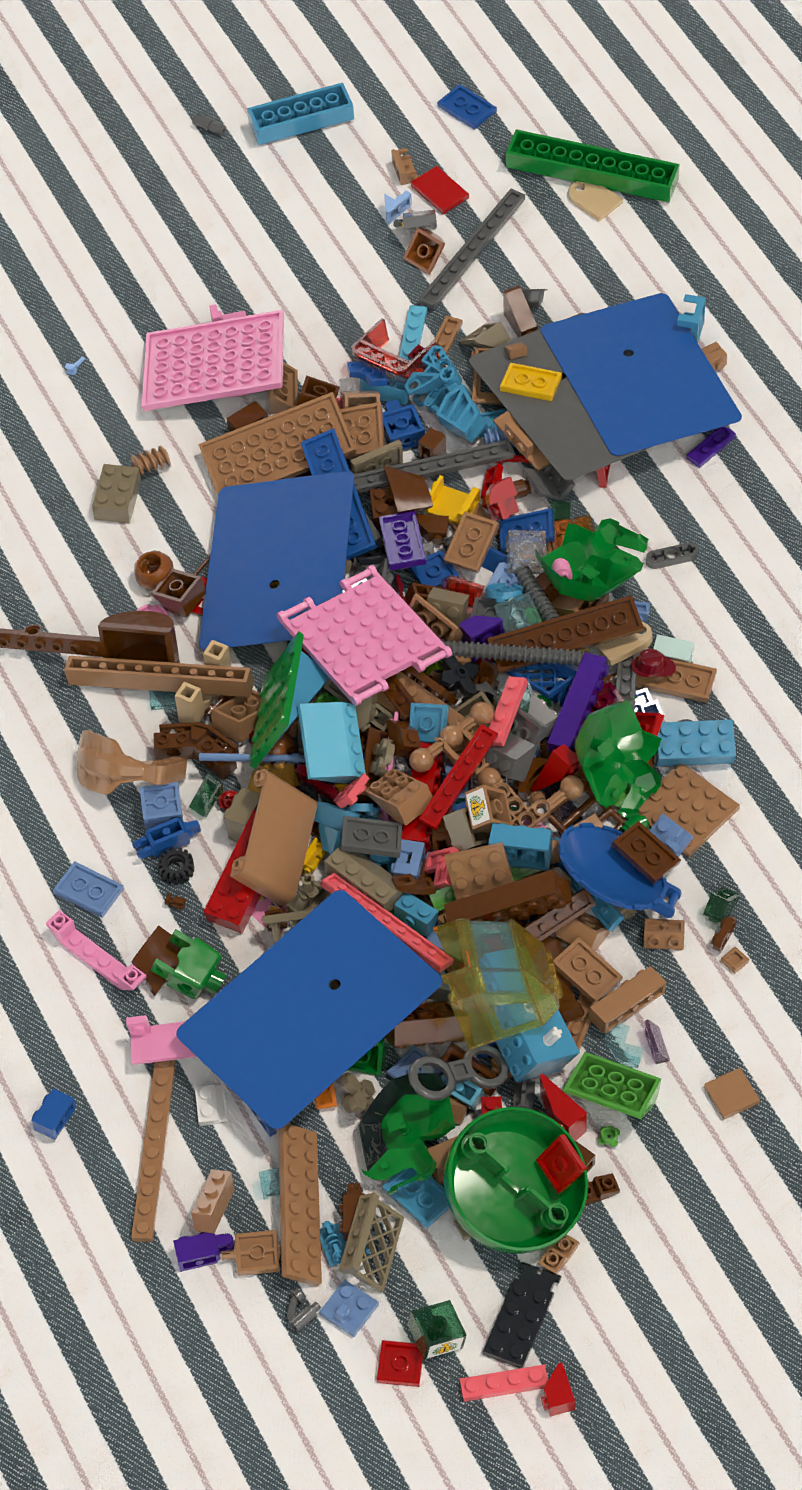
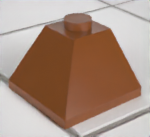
[403,227,445,275]

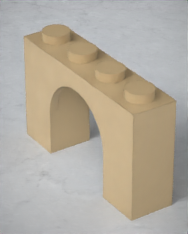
[175,640,231,723]

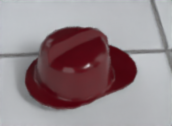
[631,649,676,677]

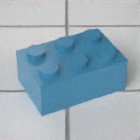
[489,823,553,871]

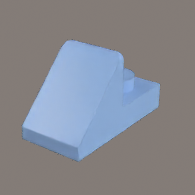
[384,190,412,224]

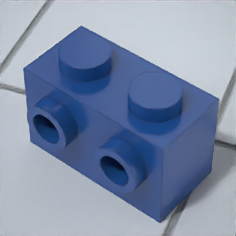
[31,1088,76,1140]

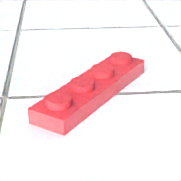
[489,677,528,747]
[460,1364,548,1402]

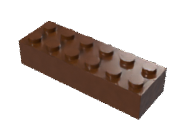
[444,870,572,936]

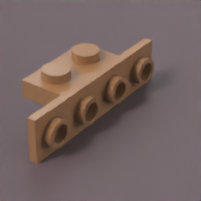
[493,411,551,472]

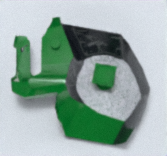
[358,1073,455,1195]

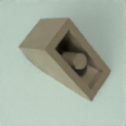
[355,693,377,733]

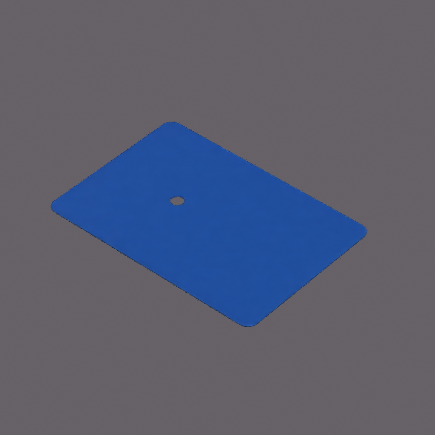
[541,293,742,456]
[199,471,354,650]
[176,890,442,1129]

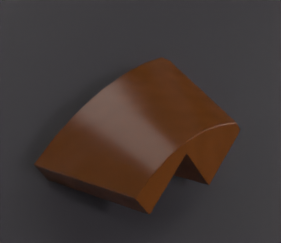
[383,466,433,514]
[131,925,182,996]

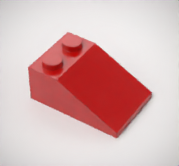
[540,1073,587,1141]

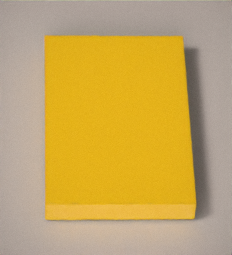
[500,363,562,401]

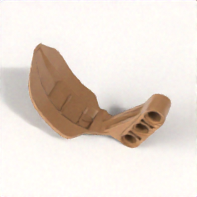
[77,730,187,795]

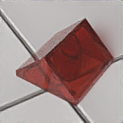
[441,575,485,608]

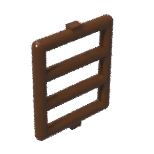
[544,791,626,834]

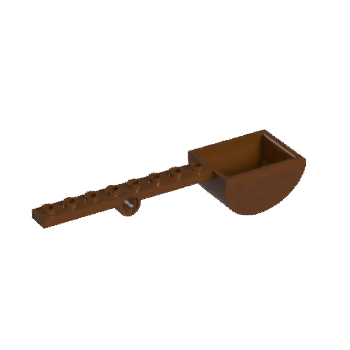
[0,611,180,663]

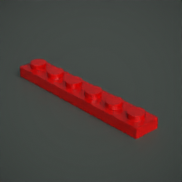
[419,724,498,830]

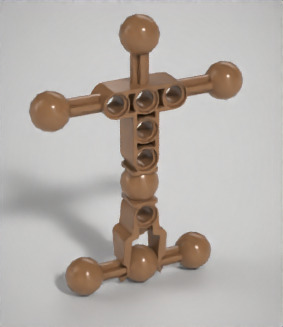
[409,702,584,864]

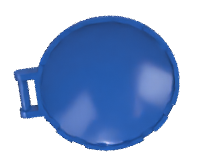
[558,823,682,918]

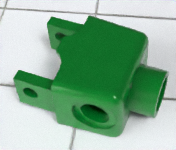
[150,929,227,999]

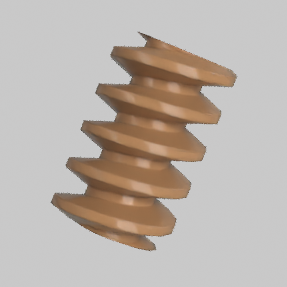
[131,446,171,476]

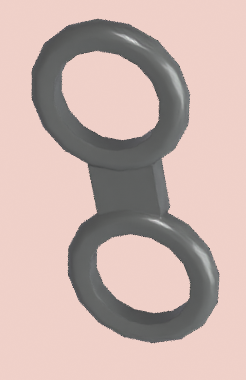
[408,1044,509,1101]

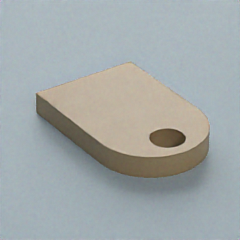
[569,181,623,222]
[594,622,653,666]

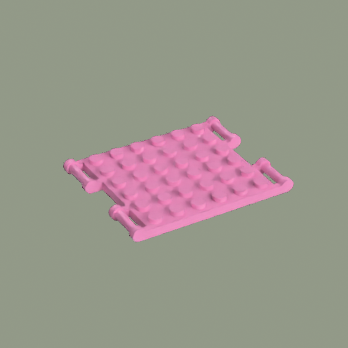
[276,565,452,706]

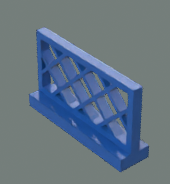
[494,662,578,699]

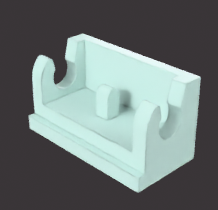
[653,634,694,663]

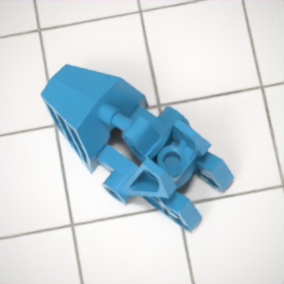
[404,345,488,443]

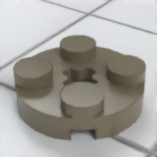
[369,738,395,777]

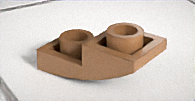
[538,1234,580,1274]

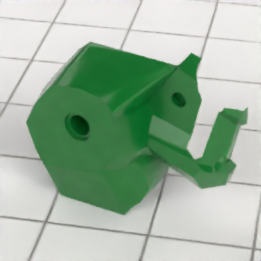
[535,518,649,601]
[575,697,662,819]

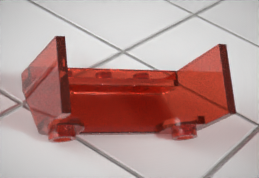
[351,318,439,380]

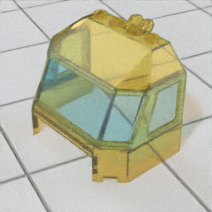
[433,919,563,1050]

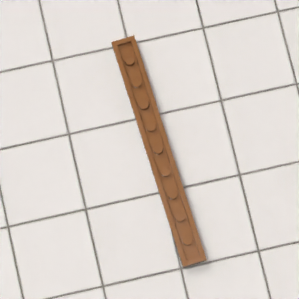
[131,1059,177,1242]

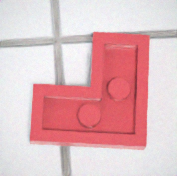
[333,773,370,809]
[424,847,459,889]

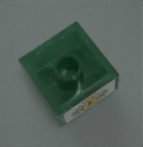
[407,1300,467,1360]

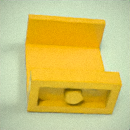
[425,475,480,525]

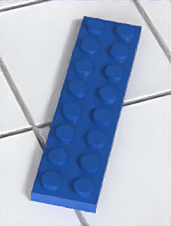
[301,428,377,560]

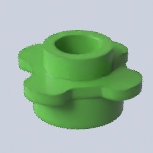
[598,1126,620,1147]

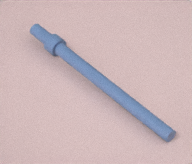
[199,753,306,765]

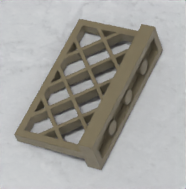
[339,1192,404,1293]

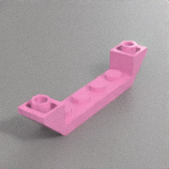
[46,910,147,991]

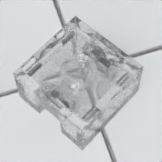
[506,530,547,574]

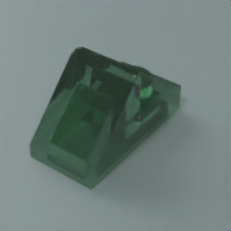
[189,774,223,817]

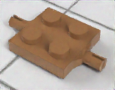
[221,1230,281,1276]

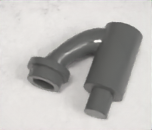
[287,1289,321,1333]

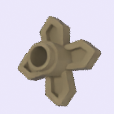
[340,1072,382,1115]

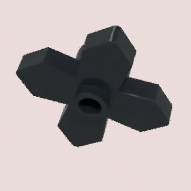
[438,655,478,698]

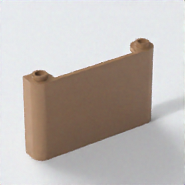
[230,769,317,906]

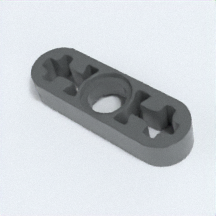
[646,542,698,569]

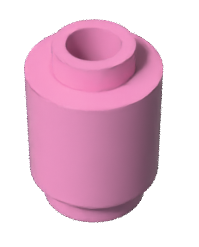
[551,558,573,580]

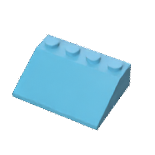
[297,702,366,784]

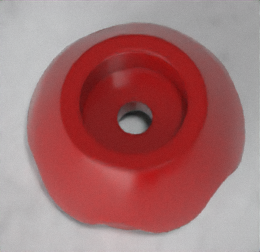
[218,790,238,810]

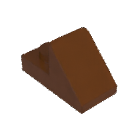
[473,659,500,690]

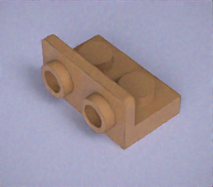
[644,919,685,950]

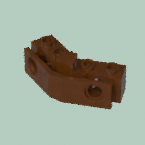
[154,722,239,780]

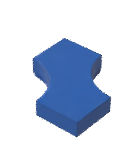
[346,361,388,387]

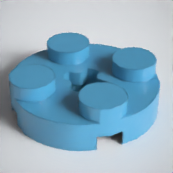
[486,583,523,603]
[343,804,380,816]

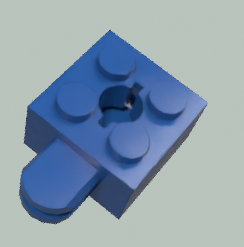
[383,400,425,450]

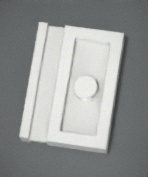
[195,1083,229,1126]

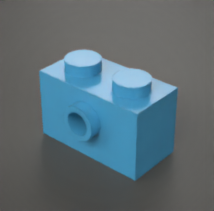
[394,893,438,937]

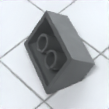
[484,732,538,782]

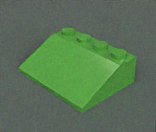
[563,1052,662,1119]

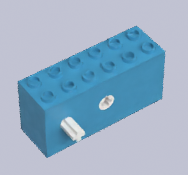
[463,947,580,1083]

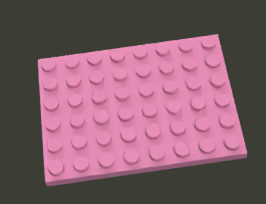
[142,310,284,411]

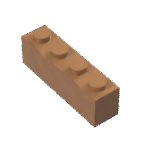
[588,966,667,1034]

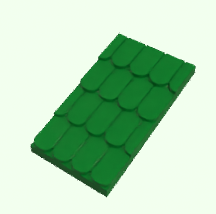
[248,631,329,769]

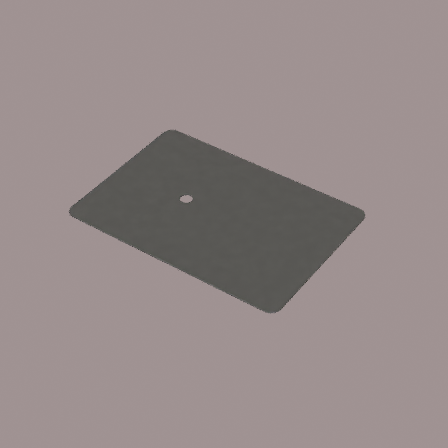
[469,313,651,480]

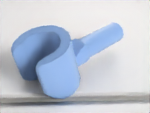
[65,357,85,375]

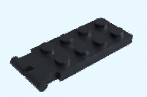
[483,1262,562,1368]

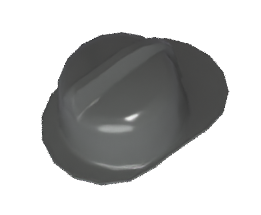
[509,287,548,308]

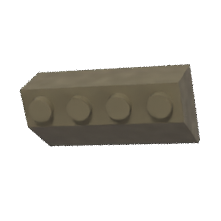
[324,847,405,912]

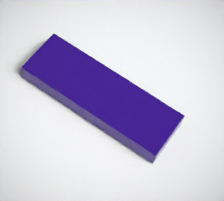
[686,426,736,468]

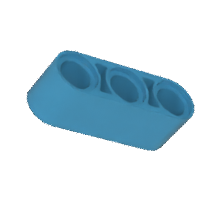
[359,378,409,405]
[314,801,360,831]

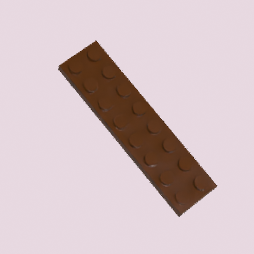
[487,595,644,675]

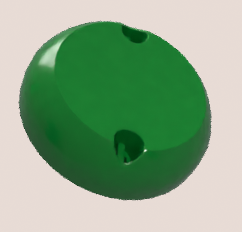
[443,1107,588,1254]

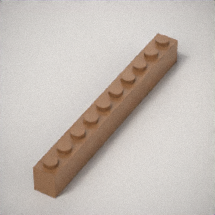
[64,656,254,697]

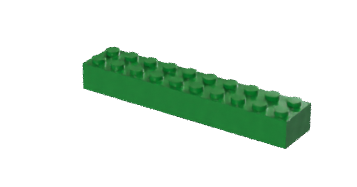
[506,129,680,203]

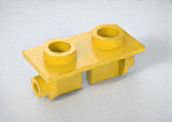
[301,837,327,877]

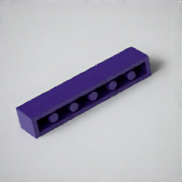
[547,652,610,754]

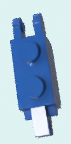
[132,818,201,859]

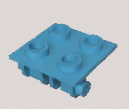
[320,1221,370,1267]

